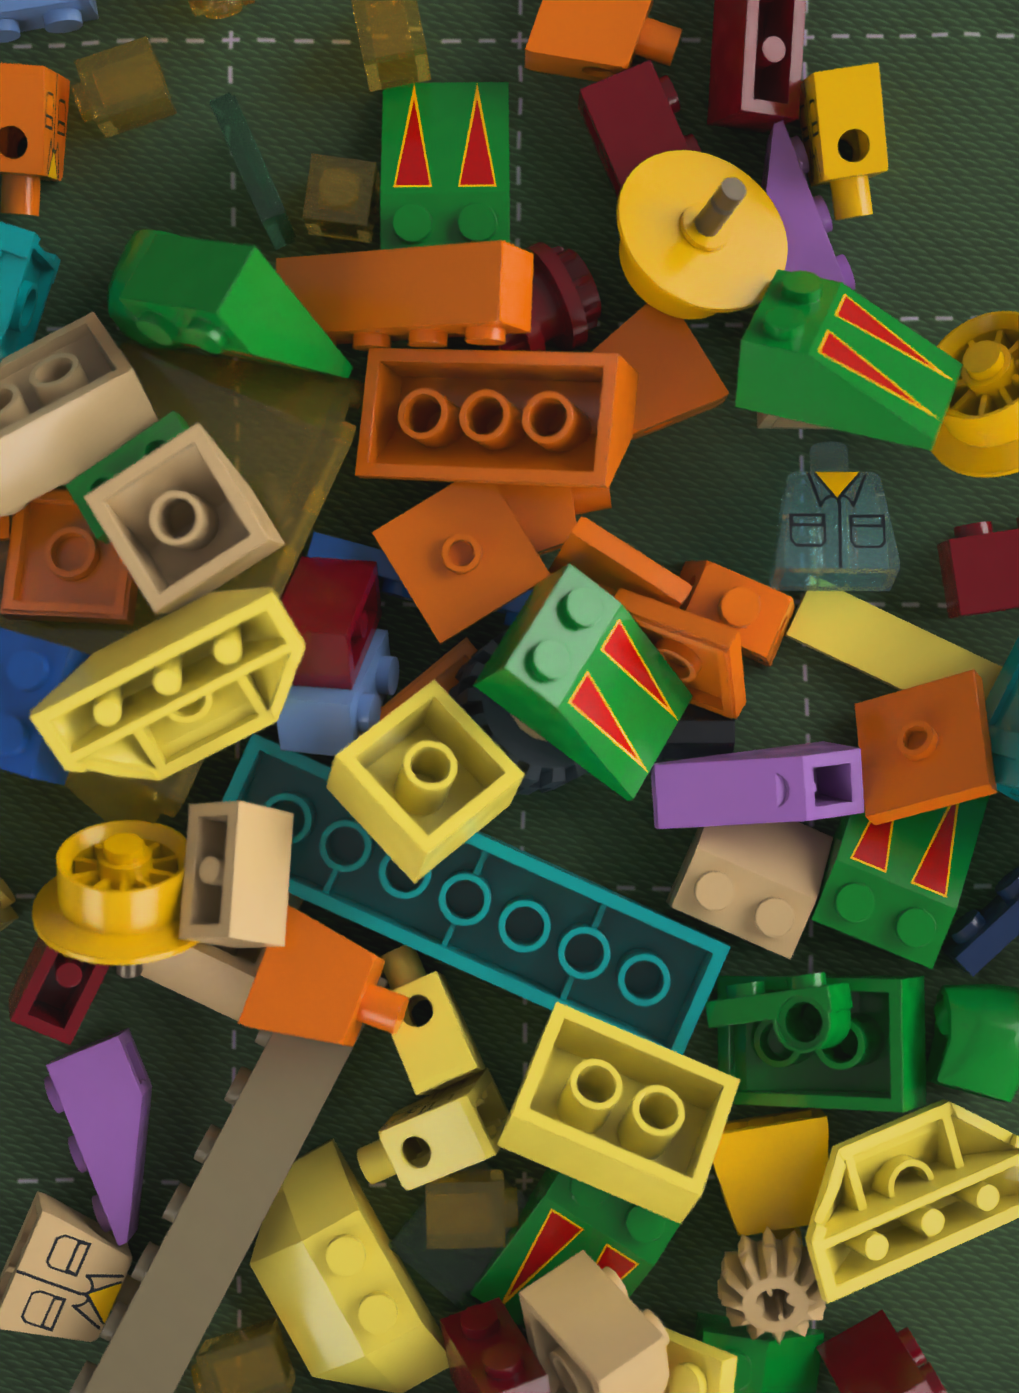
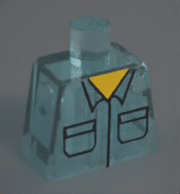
[769,441,900,591]

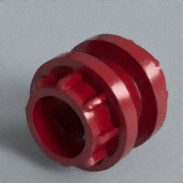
[479,242,601,352]

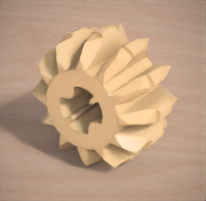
[717,1226,826,1345]

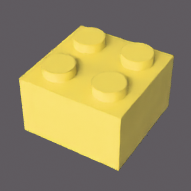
[326,679,525,883]

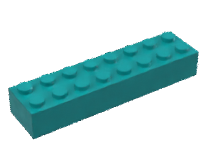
[222,733,731,1055]

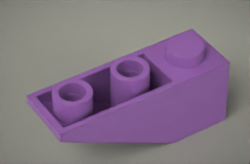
[759,121,855,304]
[651,741,865,829]
[44,1028,152,1246]

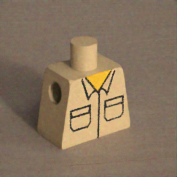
[0,1191,141,1342]

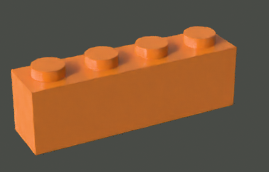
[276,240,534,352]

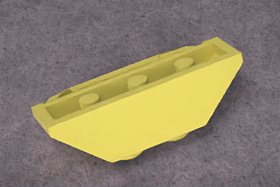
[29,587,305,781]
[805,1099,1019,1303]
[250,1139,449,1393]

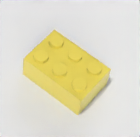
[497,1002,740,1224]

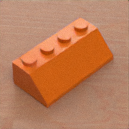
[355,348,639,488]

